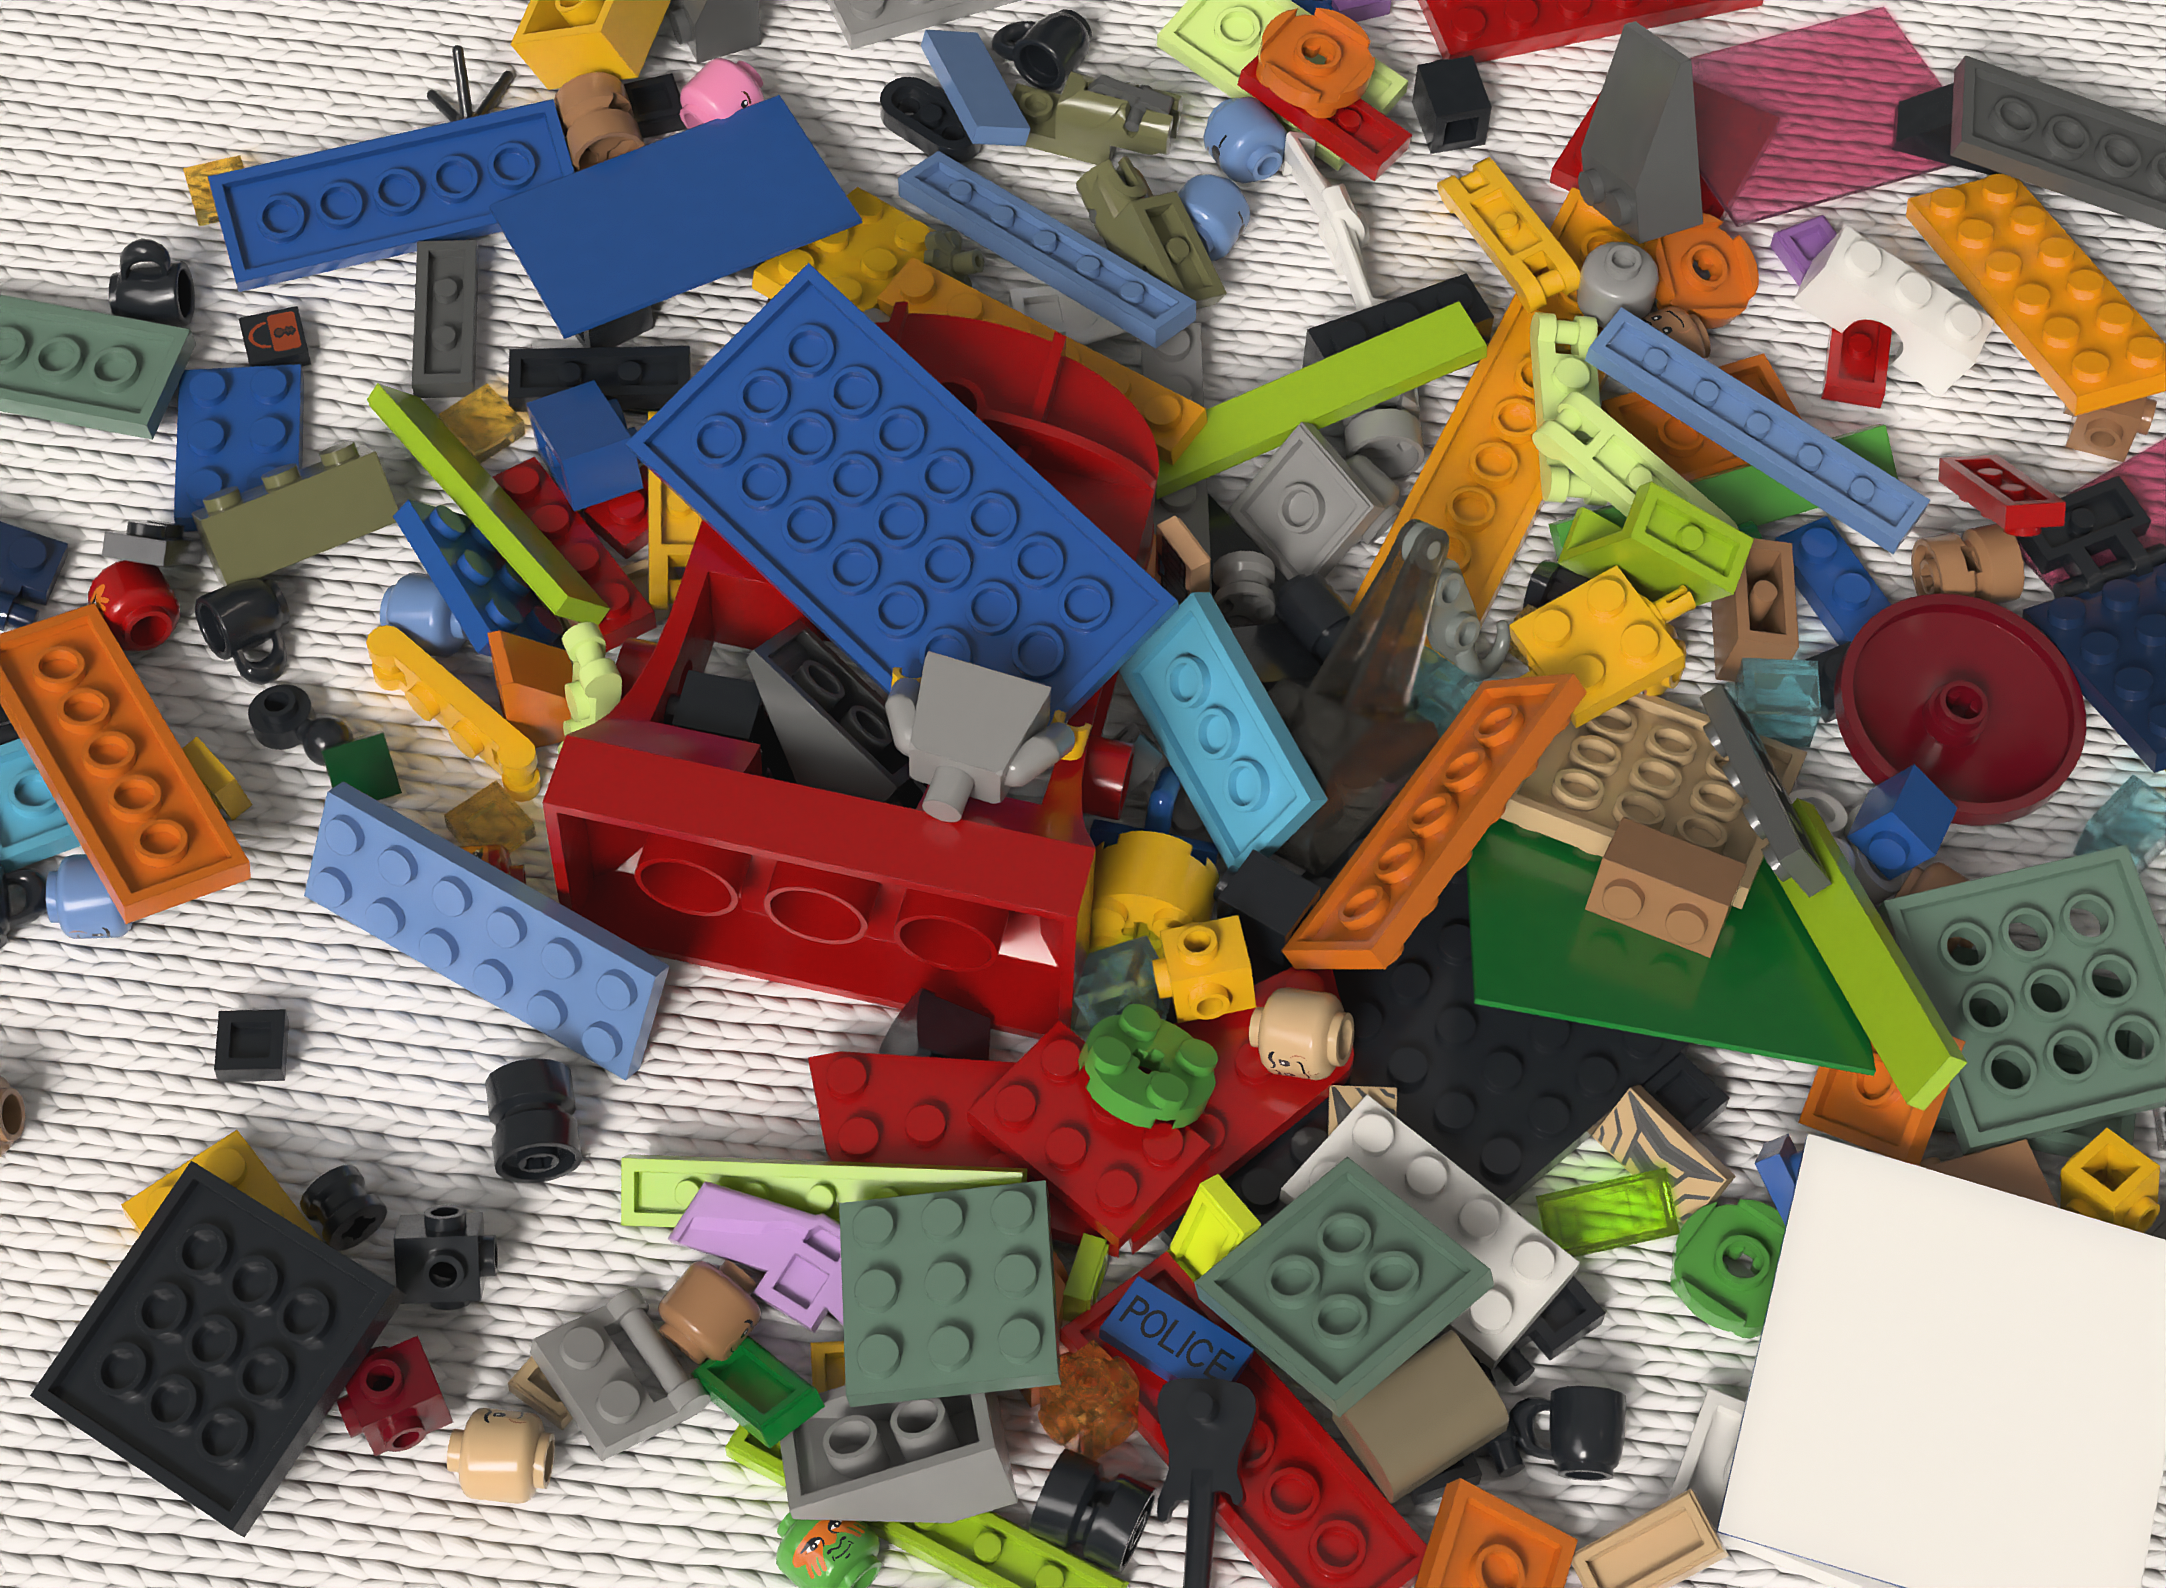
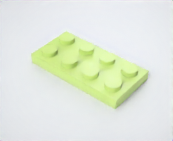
[1157,0,1408,171]

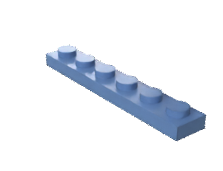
[898,151,1196,349]
[1585,307,1930,555]

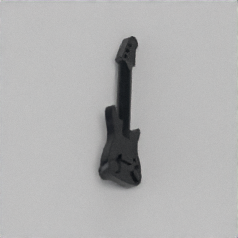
[1157,1378,1259,1588]

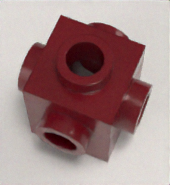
[336,1335,454,1456]

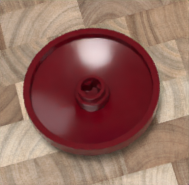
[1834,593,2087,826]

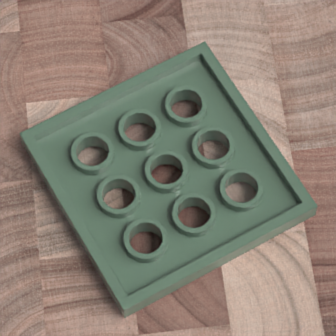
[1877,844,2166,1155]

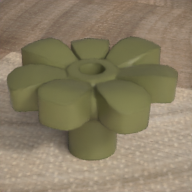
[924,230,985,287]

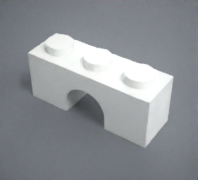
[1792,225,1995,396]

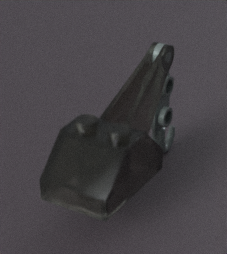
[1268,519,1511,877]

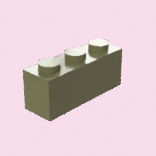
[191,441,399,586]

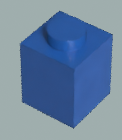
[1847,764,1958,881]

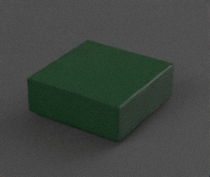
[320,730,402,801]

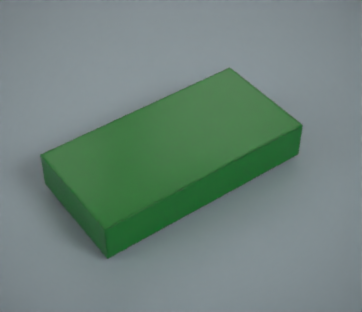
[690,1336,825,1449]

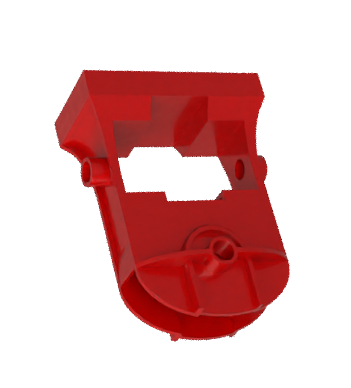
[542,301,1159,1040]

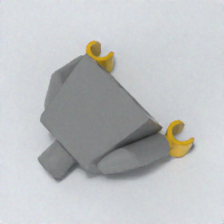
[885,651,1092,822]

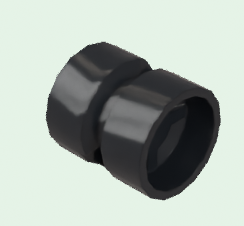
[485,1059,582,1183]
[1029,1448,1157,1573]

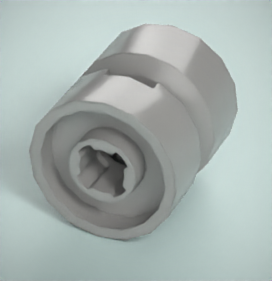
[1342,388,1425,480]

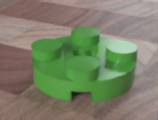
[1078,1003,1218,1129]
[1670,1199,1786,1339]

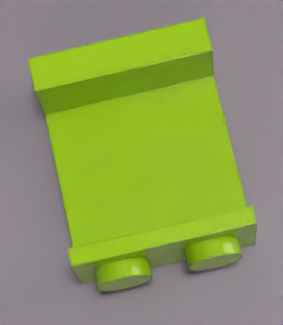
[1557,481,1754,606]

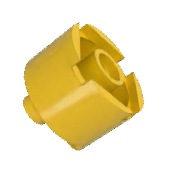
[1089,831,1219,973]

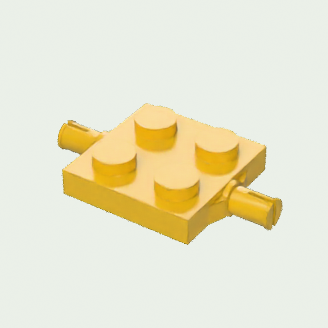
[1509,565,1696,728]

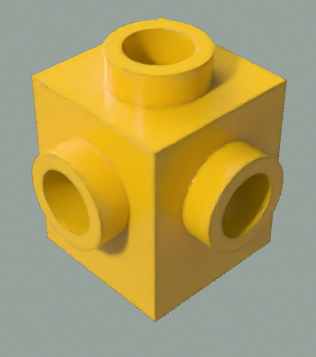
[1152,915,1257,1023]
[2059,1127,2160,1233]

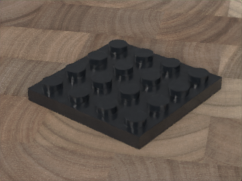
[30,1161,406,1538]

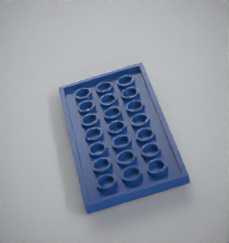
[626,263,1179,727]

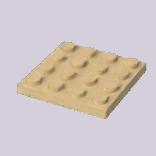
[1500,693,1807,909]

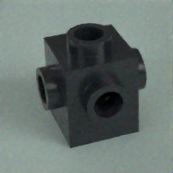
[393,1205,498,1310]

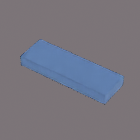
[921,30,1031,146]

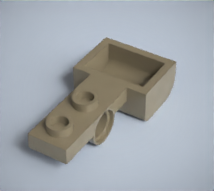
[1332,1330,1509,1504]

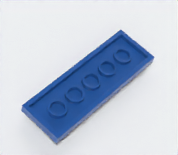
[208,99,575,292]

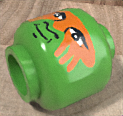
[776,1512,882,1588]

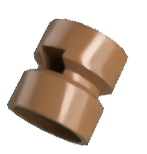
[554,72,645,172]
[1911,523,2025,604]

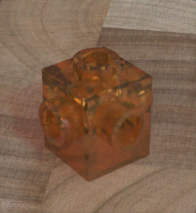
[1038,1339,1140,1461]

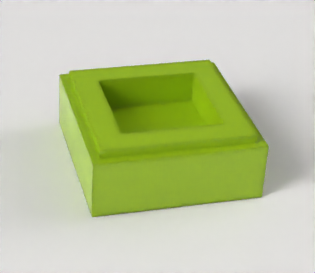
[1063,1233,1109,1322]

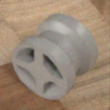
[1213,551,1276,626]

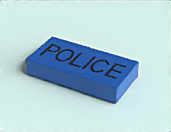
[1099,1276,1254,1382]

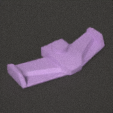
[667,1181,843,1333]

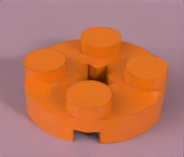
[1256,8,1375,119]
[1643,213,1759,329]

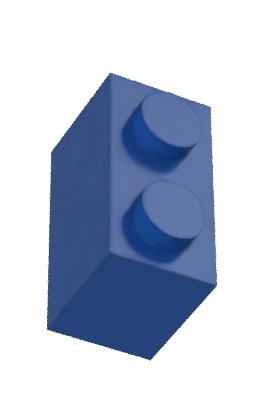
[526,380,644,512]

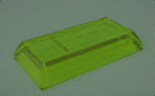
[1535,1167,1680,1257]

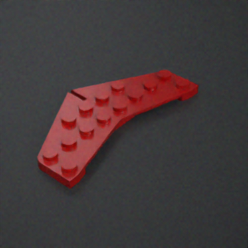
[808,967,1354,1258]

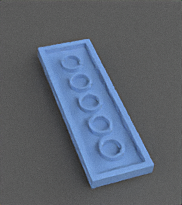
[304,782,669,1081]

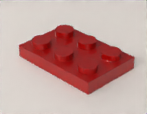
[967,1021,1211,1249]

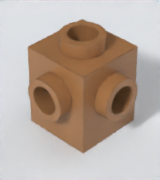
[2063,397,2157,462]

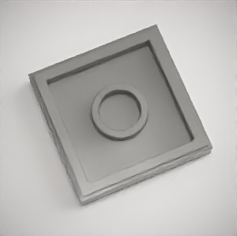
[1227,422,1385,580]

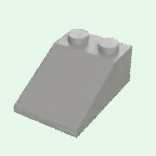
[780,1385,1018,1523]

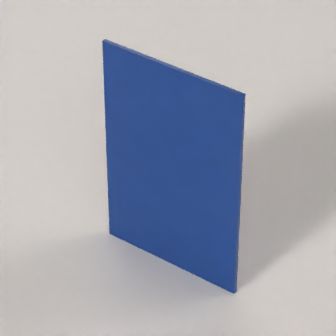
[489,95,862,339]

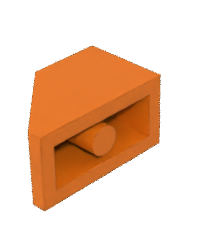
[487,630,573,748]

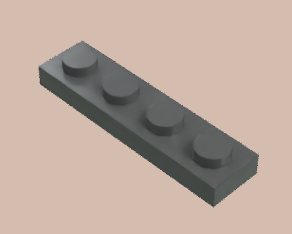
[1699,684,1832,898]

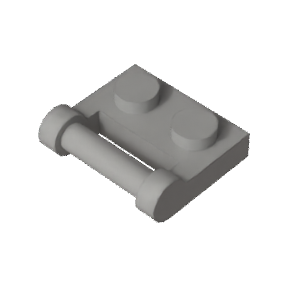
[530,1288,711,1461]

